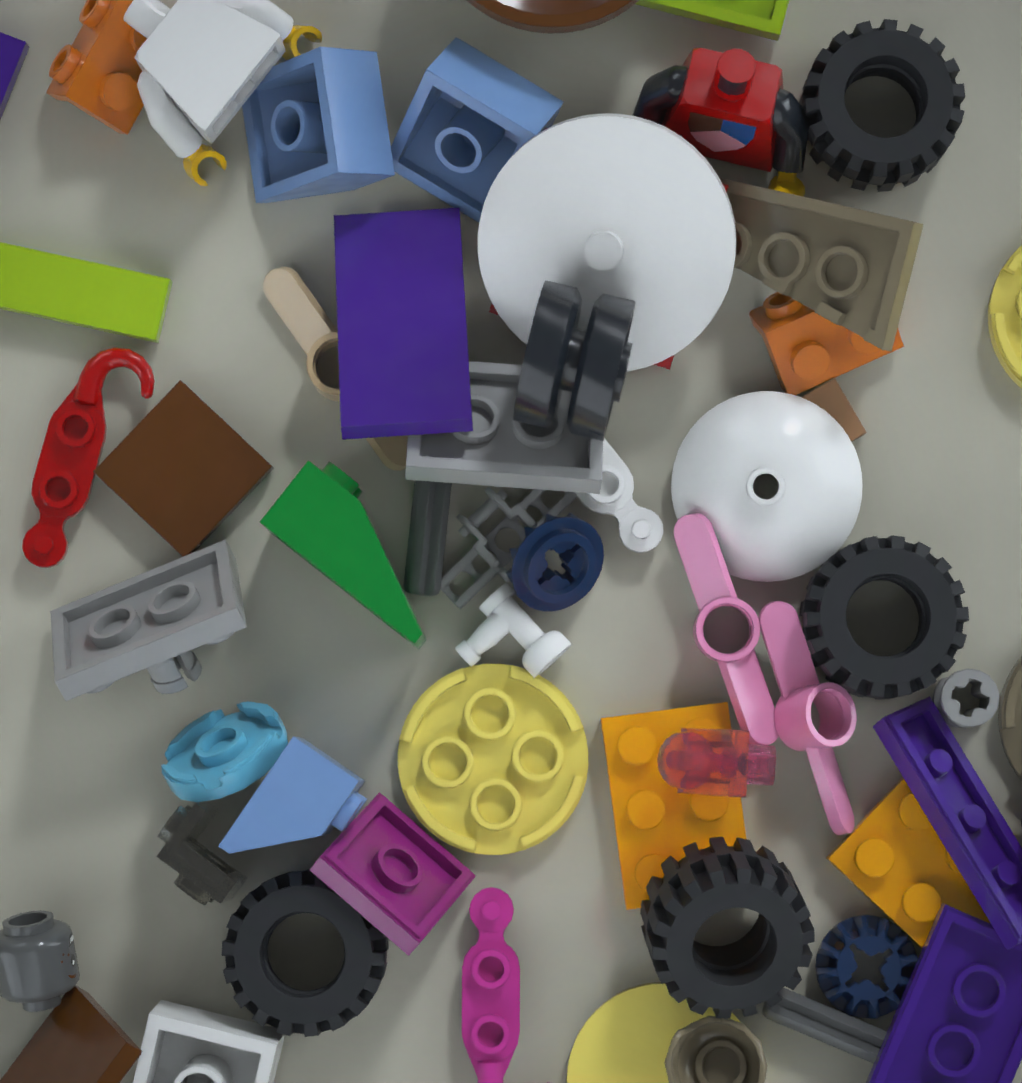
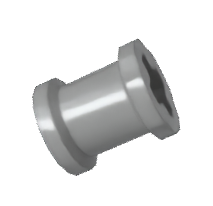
[933,669,1000,728]

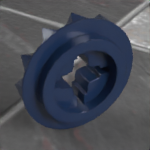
[506,513,604,612]
[815,915,918,1019]

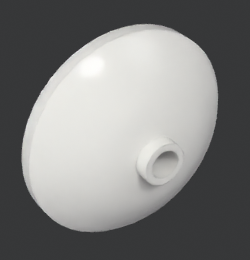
[671,391,863,582]

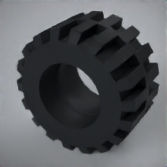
[799,19,965,192]
[799,535,969,700]
[640,837,815,1019]
[221,869,389,1037]

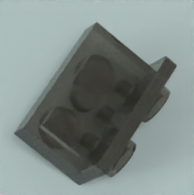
[156,802,248,905]

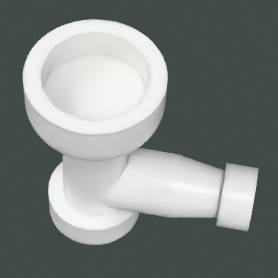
[455,583,572,678]

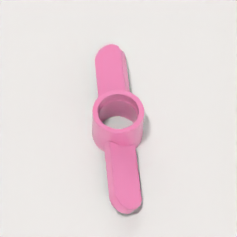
[674,513,779,747]
[758,601,857,836]

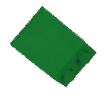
[260,460,426,650]

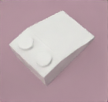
[133,1000,285,1083]

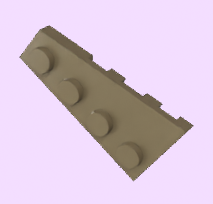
[720,178,923,352]

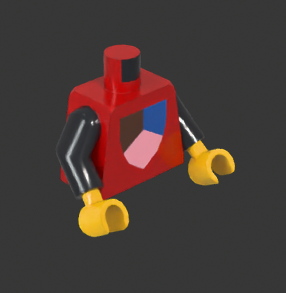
[632,47,809,197]

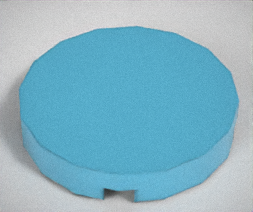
[161,701,288,802]

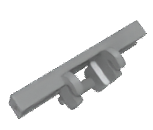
[441,487,577,609]

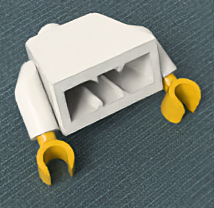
[123,0,322,186]

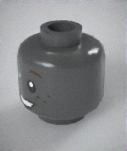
[0,910,80,1012]

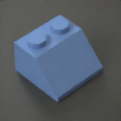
[391,37,564,223]
[242,46,395,203]
[218,736,367,854]

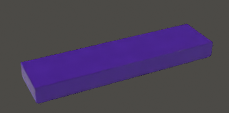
[873,696,1022,950]

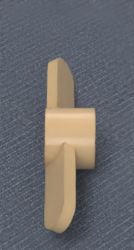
[263,267,408,471]

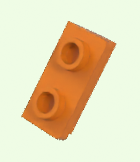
[46,0,147,135]
[749,292,904,395]

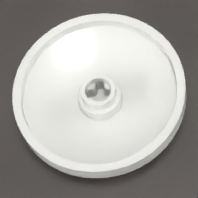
[478,113,737,372]

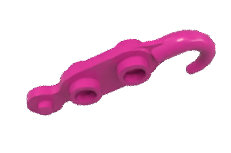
[462,887,550,1083]

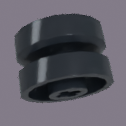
[513,280,636,441]

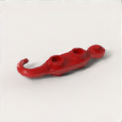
[22,347,155,568]

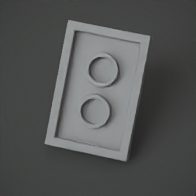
[405,361,603,494]
[50,539,247,701]

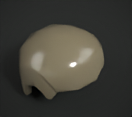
[664,1016,768,1083]

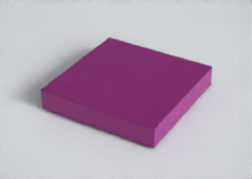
[309,792,476,956]

